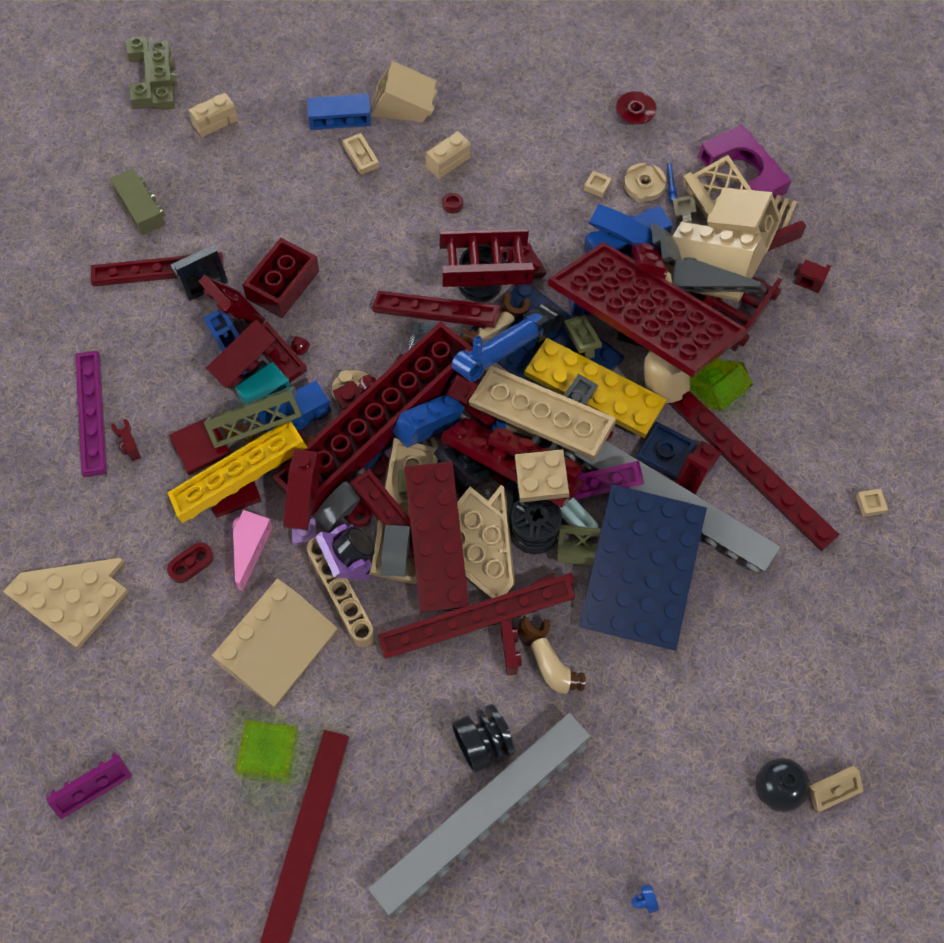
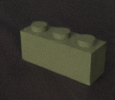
[110,168,165,235]

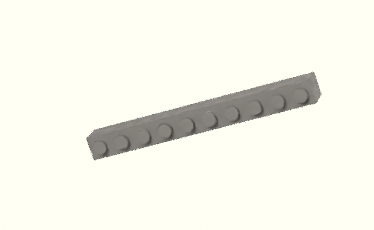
[561,441,780,573]
[368,713,590,918]

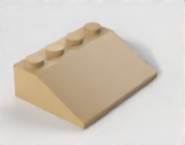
[664,222,765,301]
[212,578,338,708]

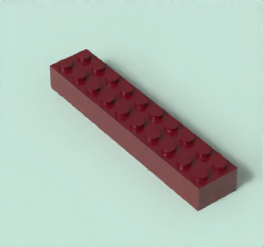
[272,321,473,516]

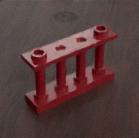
[439,228,534,287]
[703,276,782,352]

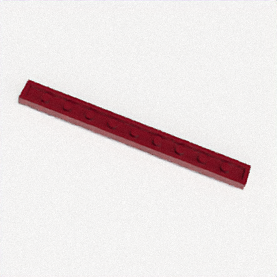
[668,391,840,552]

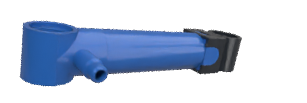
[452,303,565,382]

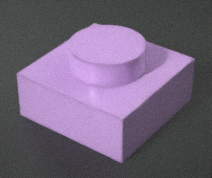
[292,519,317,546]

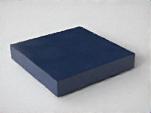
[635,421,697,481]

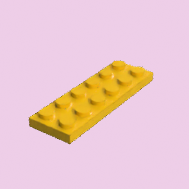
[524,338,667,438]
[167,421,307,523]

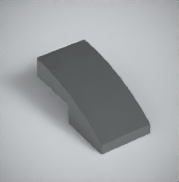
[651,223,681,267]
[314,482,360,533]
[381,525,410,577]

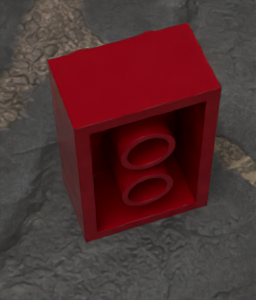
[242,237,319,318]
[206,319,276,388]

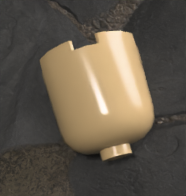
[644,351,690,403]

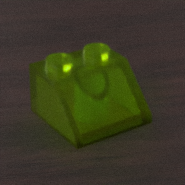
[690,358,753,411]

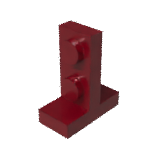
[675,441,722,495]

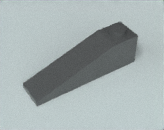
[673,257,766,292]
[532,374,598,451]

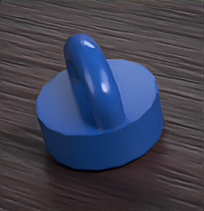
[631,884,659,914]

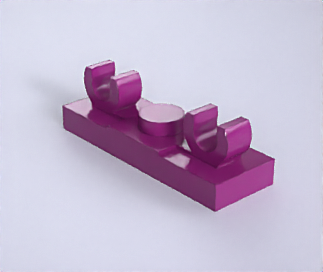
[575,461,644,499]
[46,753,132,820]

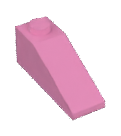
[232,510,273,591]

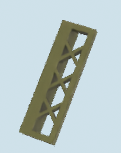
[204,386,302,448]
[557,525,601,565]

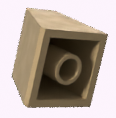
[371,61,437,122]
[707,188,781,255]

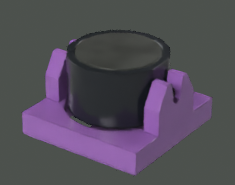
[316,524,375,580]

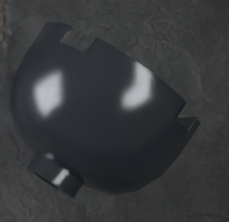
[756,758,810,813]

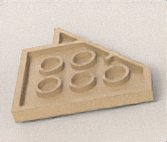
[457,485,515,598]
[3,558,129,649]

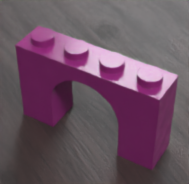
[698,124,791,200]

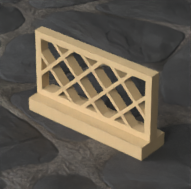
[683,155,752,220]

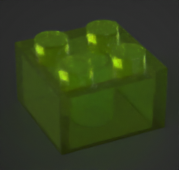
[234,720,300,785]

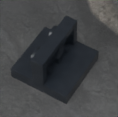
[170,246,229,301]
[434,444,495,496]

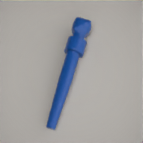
[667,162,677,203]

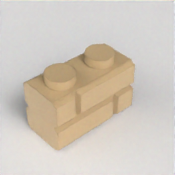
[188,93,238,137]
[425,131,471,179]

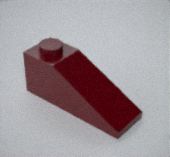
[283,449,323,531]

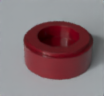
[442,193,463,214]

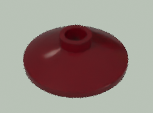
[616,91,656,124]

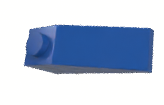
[203,310,258,376]

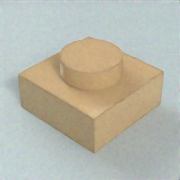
[584,171,612,198]
[856,489,888,517]

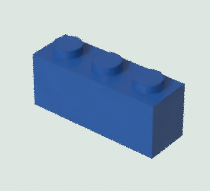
[307,94,371,130]
[257,380,331,433]
[392,394,465,448]

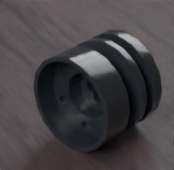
[459,244,505,302]
[510,499,562,555]
[452,704,515,773]

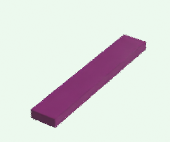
[75,351,107,477]

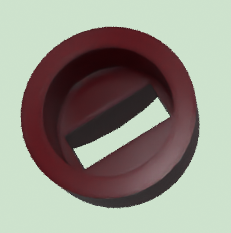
[290,336,310,356]

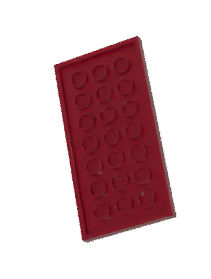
[547,242,747,378]

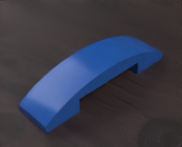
[588,204,664,261]

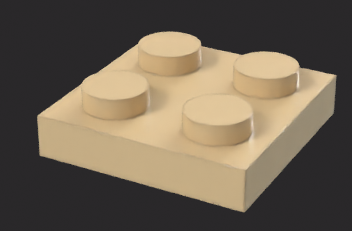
[515,449,569,502]

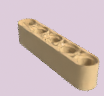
[307,538,374,648]

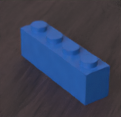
[584,206,673,255]

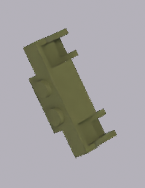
[126,36,177,110]

